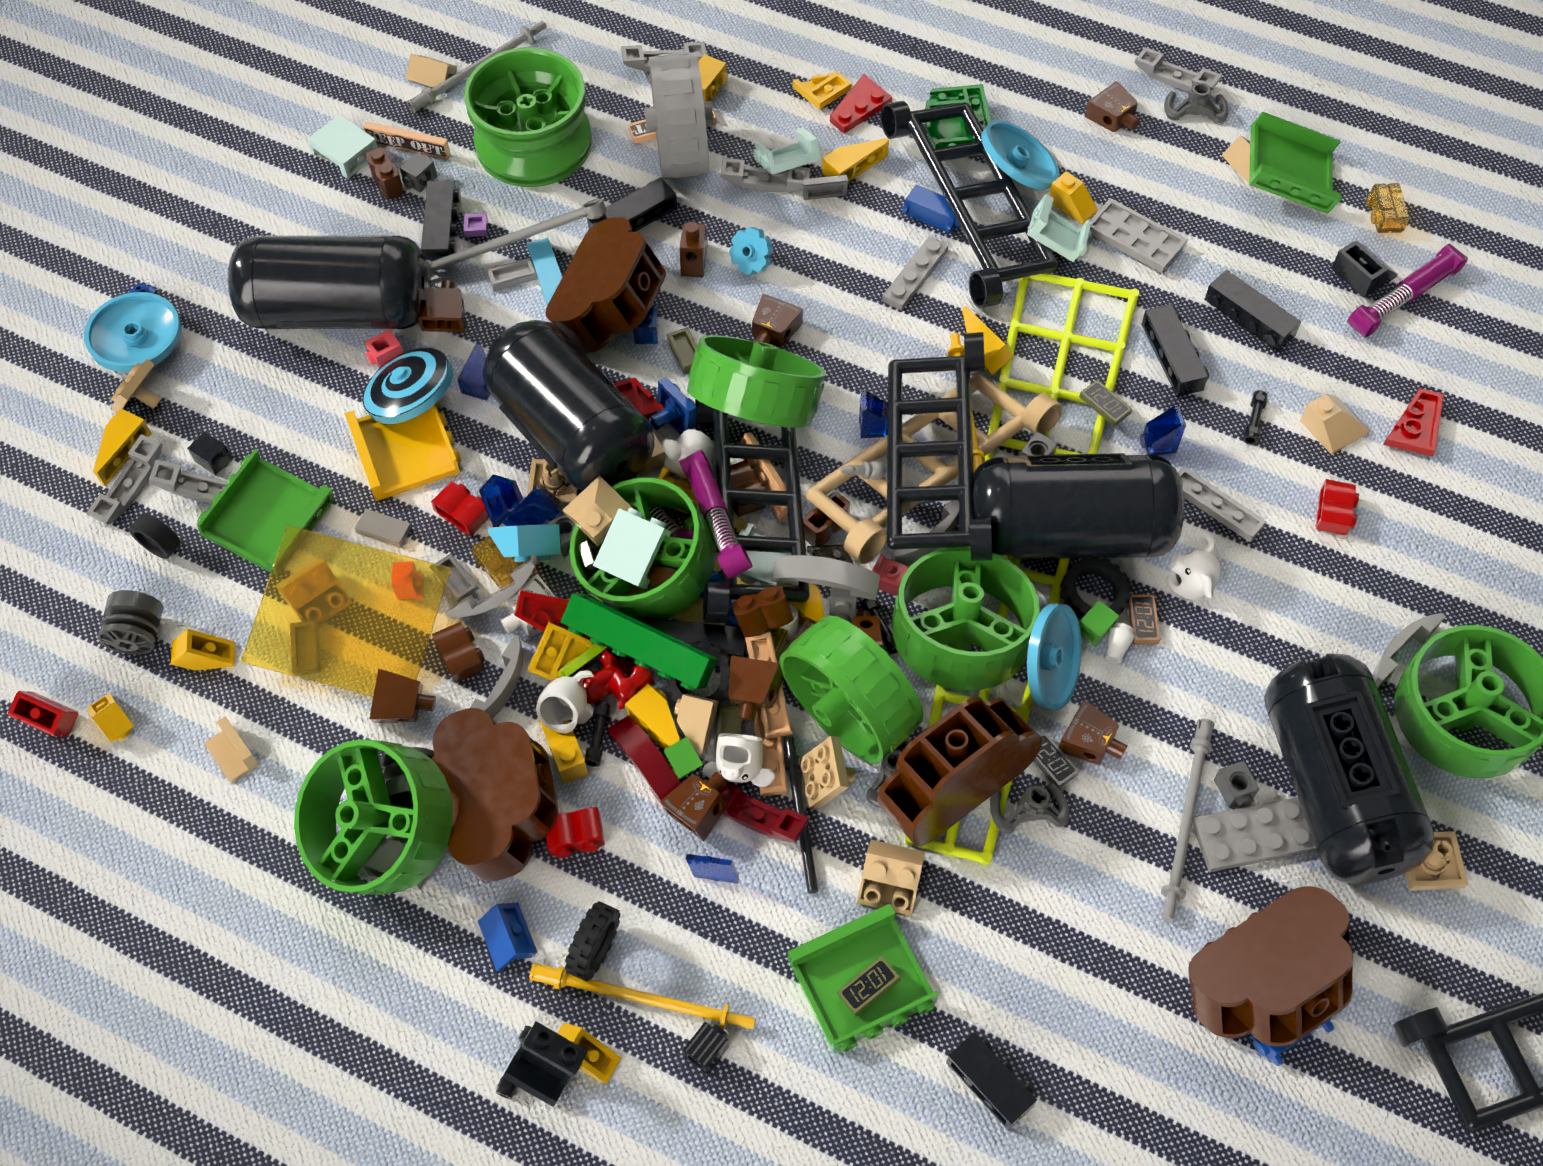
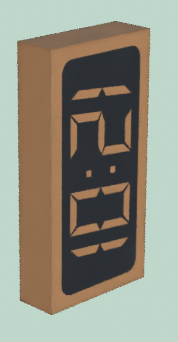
[1128,594,1160,644]

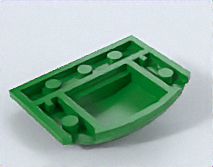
[925,84,991,157]

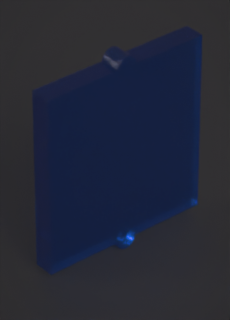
[686,854,739,884]

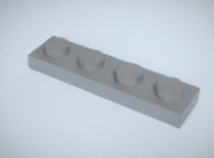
[882,236,949,311]
[1178,466,1267,542]

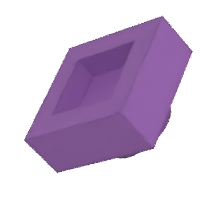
[463,213,488,237]

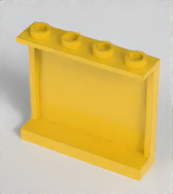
[344,401,462,501]

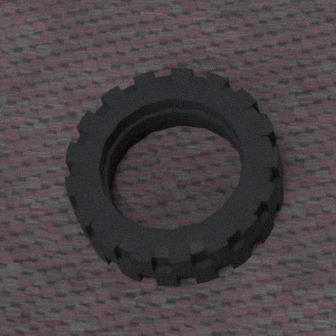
[1060,558,1131,619]
[664,640,731,706]
[565,901,621,982]

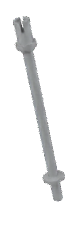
[407,20,547,113]
[1161,718,1215,922]

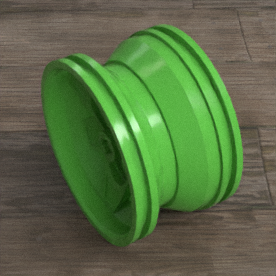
[464,47,592,187]

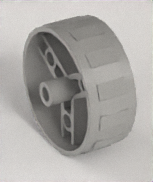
[644,52,714,179]

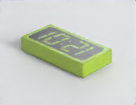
[558,644,607,678]

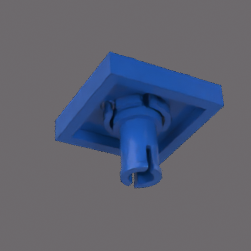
[649,377,697,435]

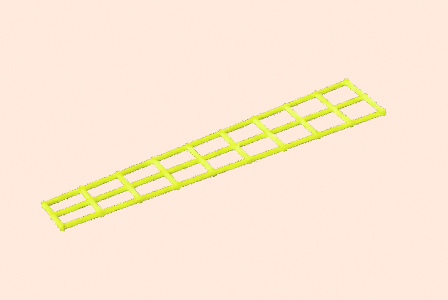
[905,273,1139,866]

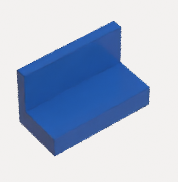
[478,902,537,971]

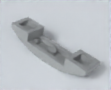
[621,42,707,71]
[1135,47,1222,91]
[721,157,810,192]
[86,434,163,525]
[149,460,227,504]
[891,500,959,566]
[772,555,880,600]
[446,557,539,618]
[1372,613,1446,689]
[470,634,523,718]

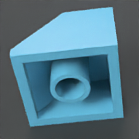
[488,524,561,562]

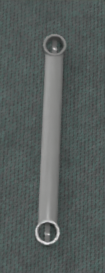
[425,199,606,279]

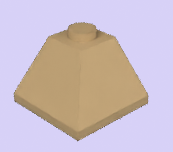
[1300,394,1370,455]
[562,475,633,546]

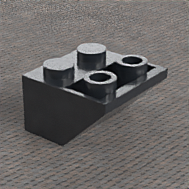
[1331,240,1398,298]

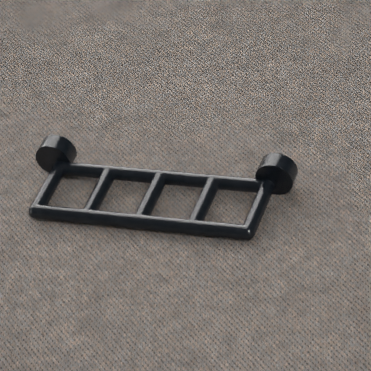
[881,101,1058,308]
[886,332,992,561]
[695,399,810,623]
[1393,993,1543,1131]

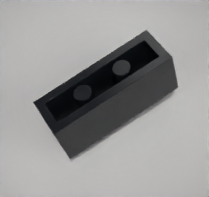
[946,1032,1037,1131]

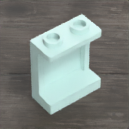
[307,115,378,179]
[753,128,821,175]
[1027,194,1092,262]
[593,507,671,589]
[737,523,806,586]

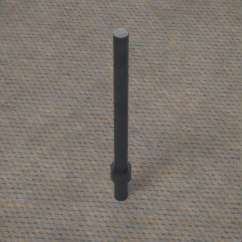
[784,736,818,894]

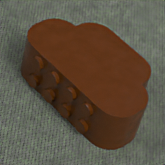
[545,217,666,353]
[877,697,1041,846]
[432,708,559,881]
[1188,886,1353,1046]

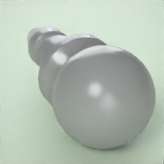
[840,461,886,480]

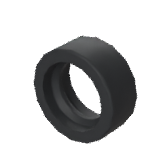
[129,513,181,559]

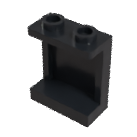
[502,1021,588,1107]

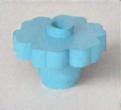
[729,227,773,275]

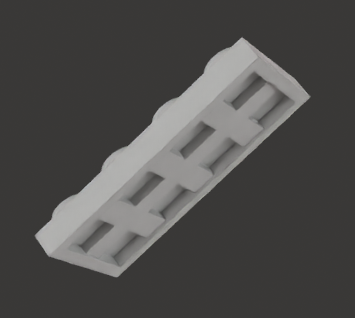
[1090,198,1188,273]
[1192,797,1316,873]

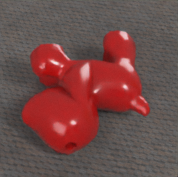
[582,650,655,709]

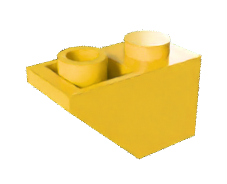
[698,54,728,102]

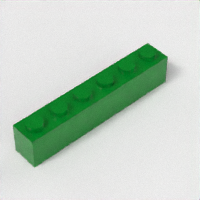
[561,593,718,691]

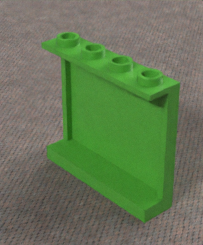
[1249,112,1341,214]
[197,449,334,576]
[788,904,939,1053]

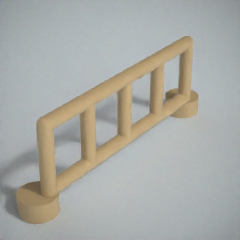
[806,374,1062,564]

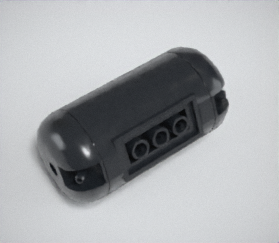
[227,235,428,329]
[483,320,655,490]
[973,453,1184,559]
[1264,653,1435,884]

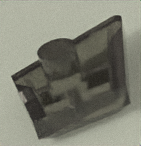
[807,544,854,564]

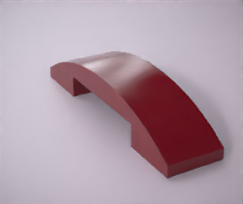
[607,715,681,802]
[719,783,810,843]

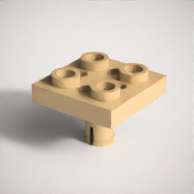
[111,358,162,413]
[526,459,579,507]
[800,736,856,809]
[1405,831,1468,891]

